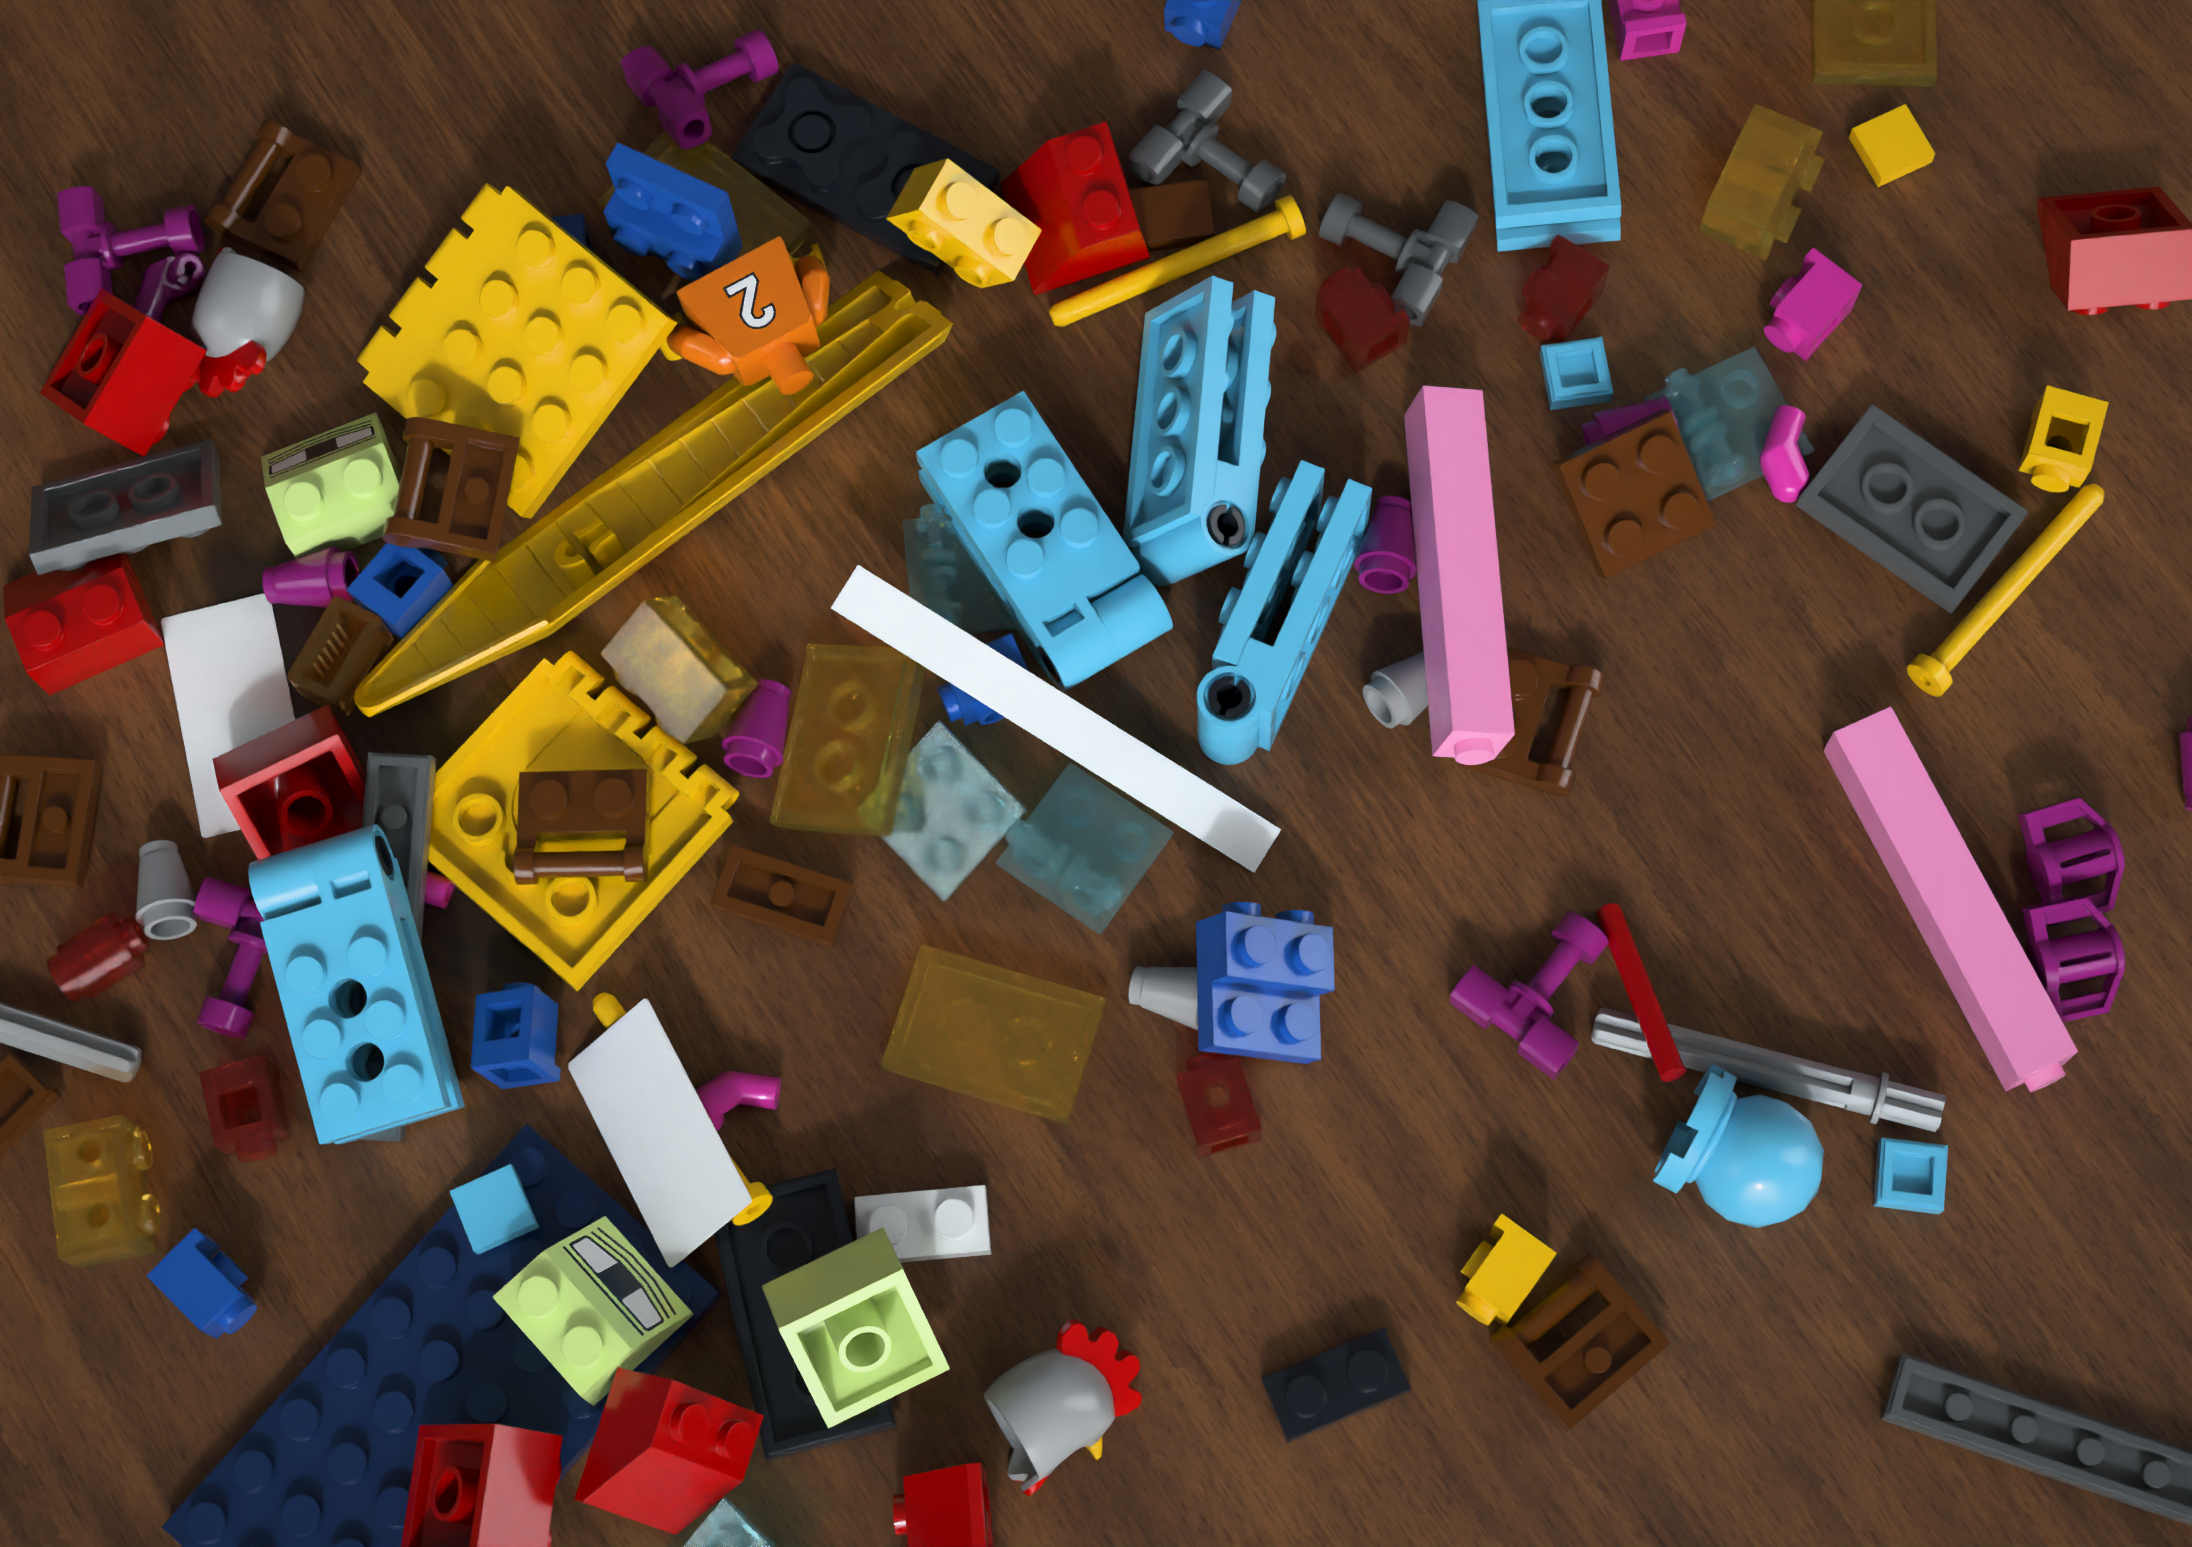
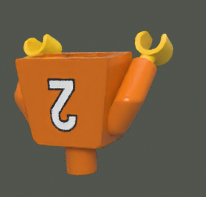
[659,236,830,395]

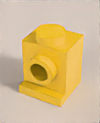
[2018,385,2109,492]
[1456,1213,1556,1326]

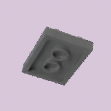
[1796,404,2029,614]
[29,439,222,575]

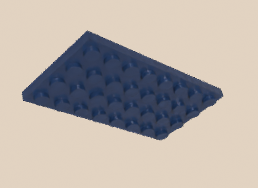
[162,1124,722,1547]

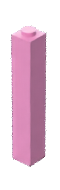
[1404,385,1515,765]
[1823,706,2078,1092]

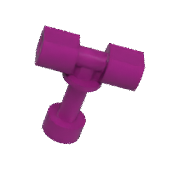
[621,29,779,149]
[57,186,205,316]
[193,876,268,1040]
[1449,911,1609,1080]

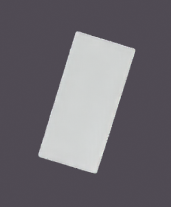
[161,593,295,838]
[568,998,752,1268]

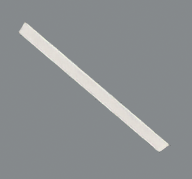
[831,565,1281,873]

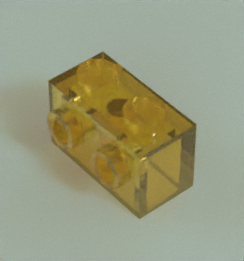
[1699,104,1826,260]
[600,595,758,744]
[43,1114,161,1268]

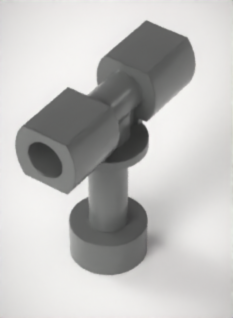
[1128,70,1286,214]
[1319,192,1479,327]

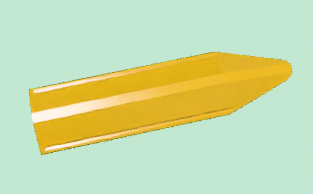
[354,270,953,718]

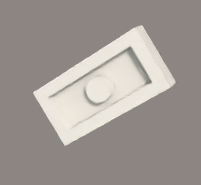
[854,1185,992,1263]

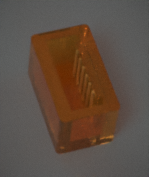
[287,596,394,717]

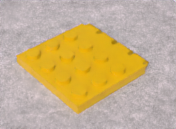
[356,183,678,519]
[428,650,739,992]

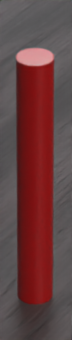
[1596,903,1686,1082]

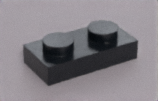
[1261,1327,1411,1444]

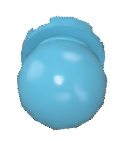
[1652,1064,1824,1228]

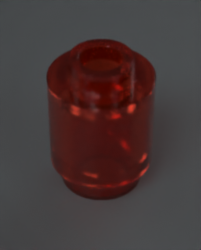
[46,912,150,1002]

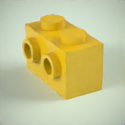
[886,158,1042,289]

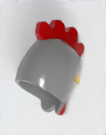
[190,247,305,398]
[983,1319,1142,1496]

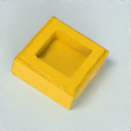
[1849,104,1935,187]

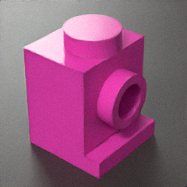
[1607,0,1687,61]
[1764,247,1862,361]

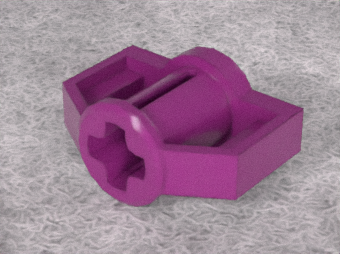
[2017,798,2125,926]
[2022,895,2126,1022]

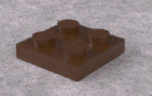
[1551,409,1716,579]

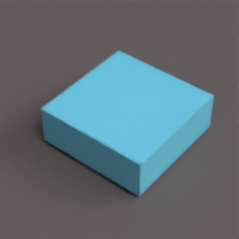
[1539,337,1613,410]
[1873,1137,1948,1214]
[450,1164,539,1254]

